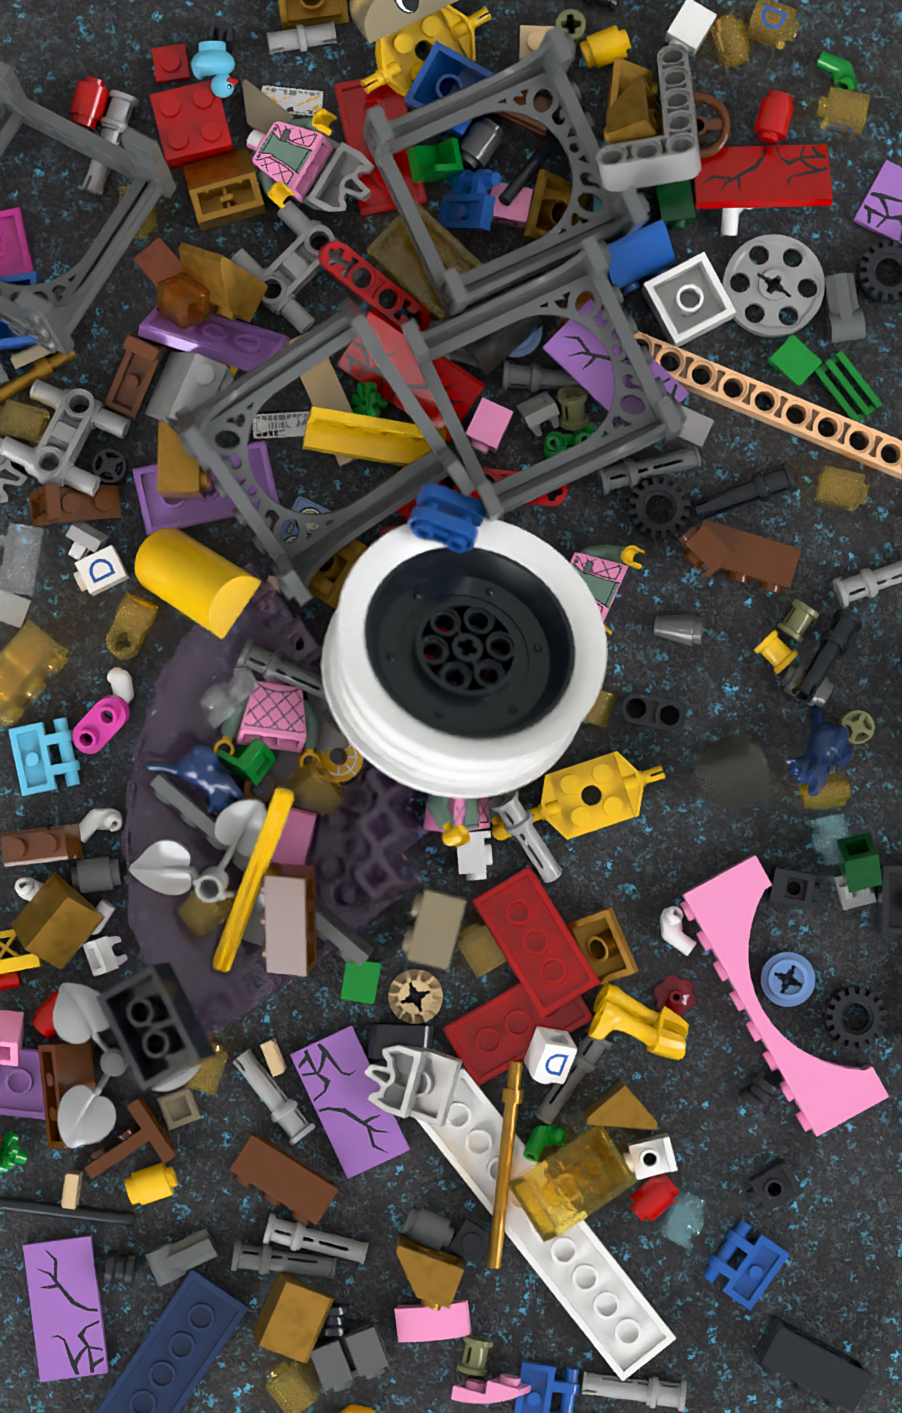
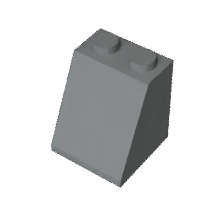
[145,351,234,426]

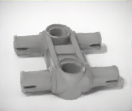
[230,201,363,334]
[0,379,131,497]

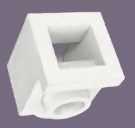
[457,831,493,880]
[623,1133,677,1180]

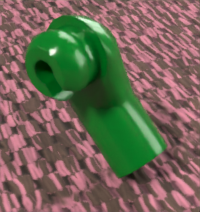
[816,50,857,95]
[544,432,567,459]
[523,1124,567,1162]

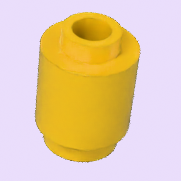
[579,25,631,69]
[124,1162,178,1205]

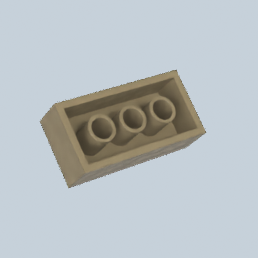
[402,887,466,970]

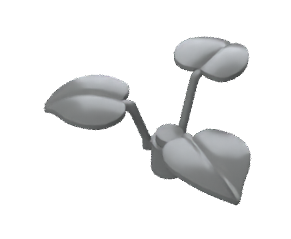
[129,799,267,946]
[53,983,202,1148]

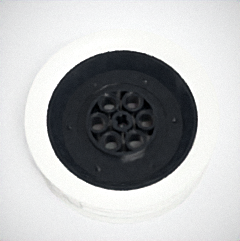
[321,517,607,798]

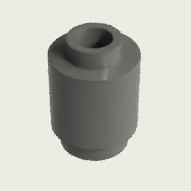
[458,117,504,170]
[781,662,834,708]
[71,856,122,894]
[401,1207,455,1252]

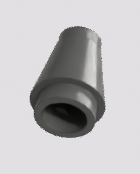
[654,613,704,647]

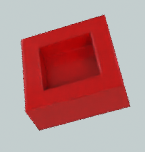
[152,44,191,85]

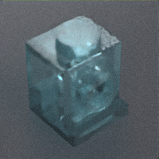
[806,813,849,866]
[659,1193,706,1251]

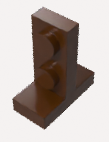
[104,329,171,419]
[29,484,121,528]
[84,1095,179,1179]

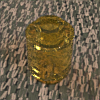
[711,14,751,68]
[799,773,851,811]

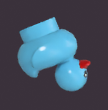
[191,41,238,98]

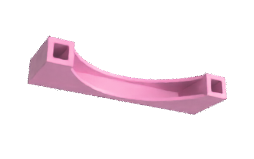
[680,855,889,1136]

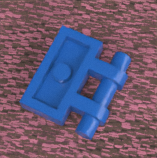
[436,169,501,231]
[702,1219,790,1311]
[514,1360,581,1413]

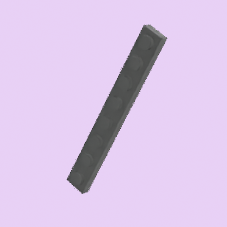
[150,772,374,966]

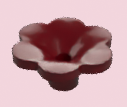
[654,975,696,1017]

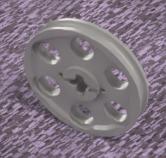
[722,234,825,338]

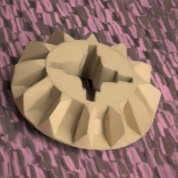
[388,969,443,1024]

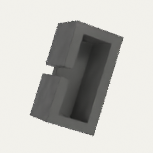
[311,1321,389,1392]

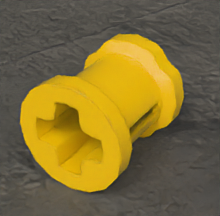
[754,629,799,674]

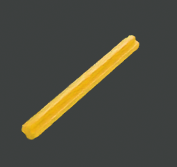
[212,787,294,972]

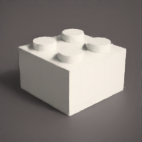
[641,252,736,347]

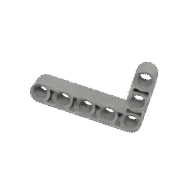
[596,44,701,192]

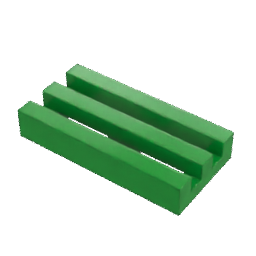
[813,351,882,423]

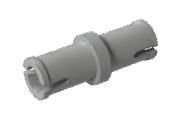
[266,21,337,55]

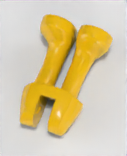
[589,982,689,1060]

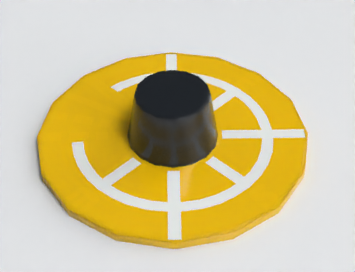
[315,735,364,783]

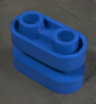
[408,483,486,552]

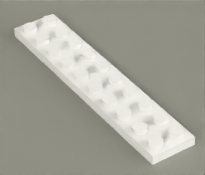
[416,1067,676,1382]

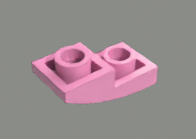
[271,807,317,865]
[394,1300,472,1342]
[451,1373,531,1403]

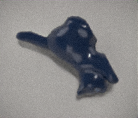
[786,705,851,796]
[146,744,244,813]

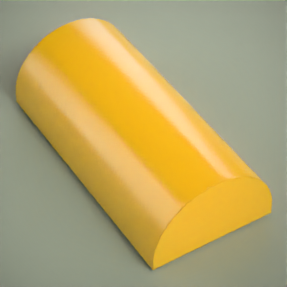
[135,527,261,639]

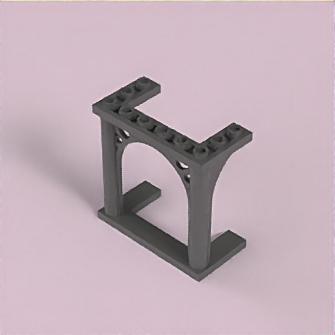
[362,25,650,319]
[0,61,177,356]
[401,235,687,522]
[174,297,477,605]

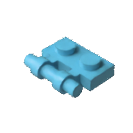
[8,717,81,796]

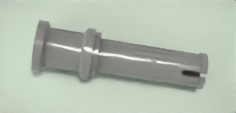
[82,90,139,195]
[833,561,902,608]
[490,789,562,883]
[232,1048,316,1146]
[263,1213,369,1264]
[582,1372,687,1412]

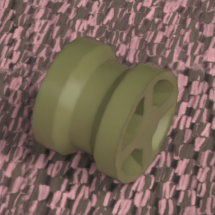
[837,710,875,745]

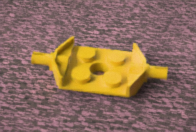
[360,5,491,97]
[528,751,665,840]

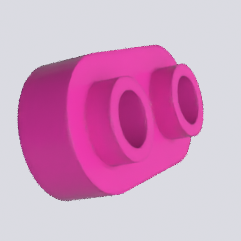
[72,695,130,754]

